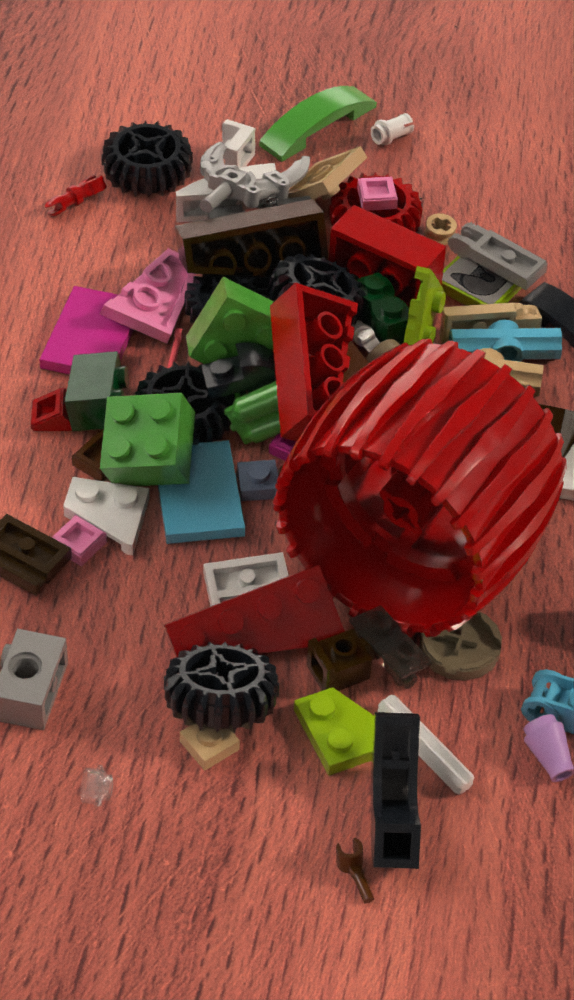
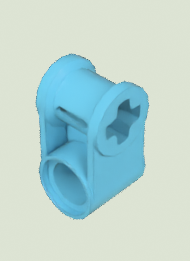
[521,669,574,734]

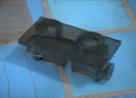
[349,605,433,689]

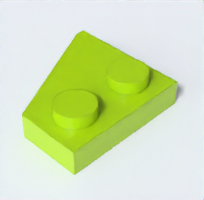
[403,266,446,345]
[294,687,375,776]

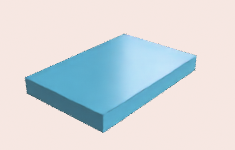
[158,440,245,544]

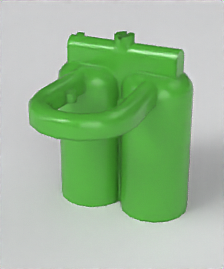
[224,381,280,444]

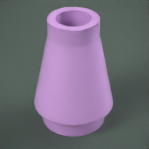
[523,714,574,782]

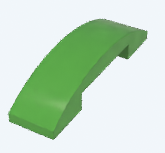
[259,86,377,162]

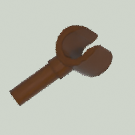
[336,838,374,904]

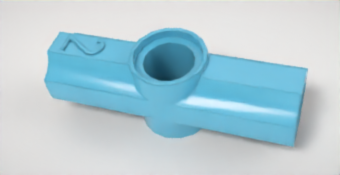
[449,320,562,362]

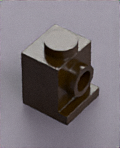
[307,629,375,691]

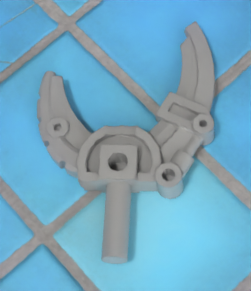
[200,141,310,213]

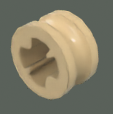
[424,213,457,245]

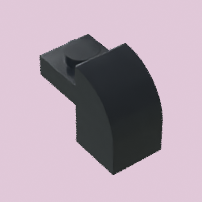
[202,342,276,400]

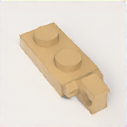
[439,303,542,344]

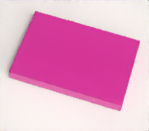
[39,286,134,375]

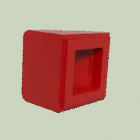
[31,387,72,431]

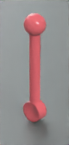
[167,327,183,368]

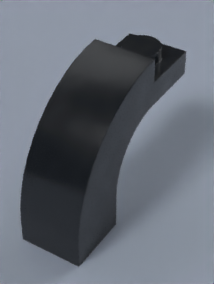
[371,712,421,869]

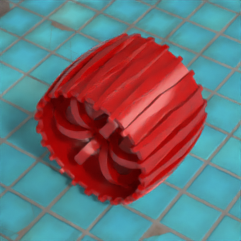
[273,339,567,638]

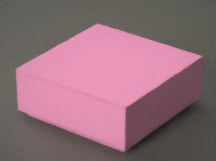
[357,177,398,211]
[52,515,107,566]

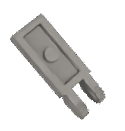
[447,222,548,290]

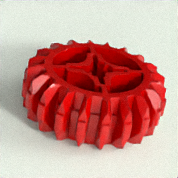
[329,172,423,232]

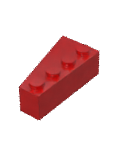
[270,282,358,442]

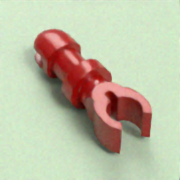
[45,175,107,216]

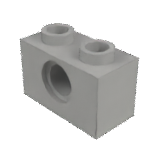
[0,628,68,730]

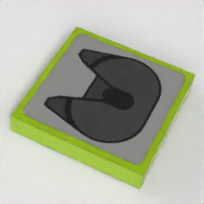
[442,256,522,306]

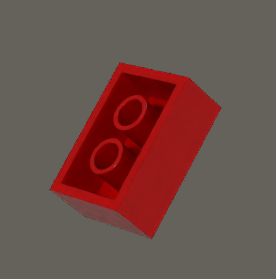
[329,205,446,307]

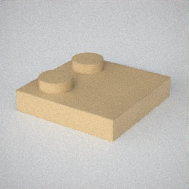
[278,146,368,201]

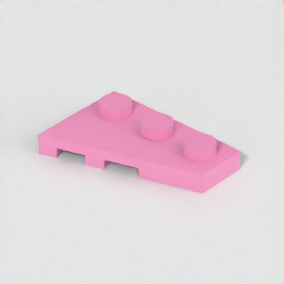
[100,248,196,344]

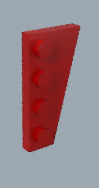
[164,565,345,657]

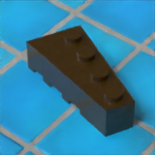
[175,199,329,276]

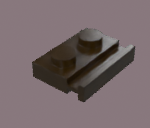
[0,514,72,596]

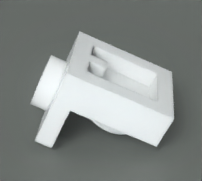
[222,119,255,168]

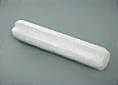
[378,695,474,795]

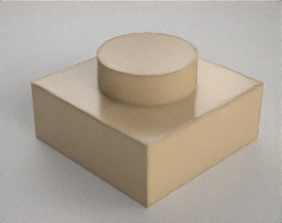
[180,724,240,771]

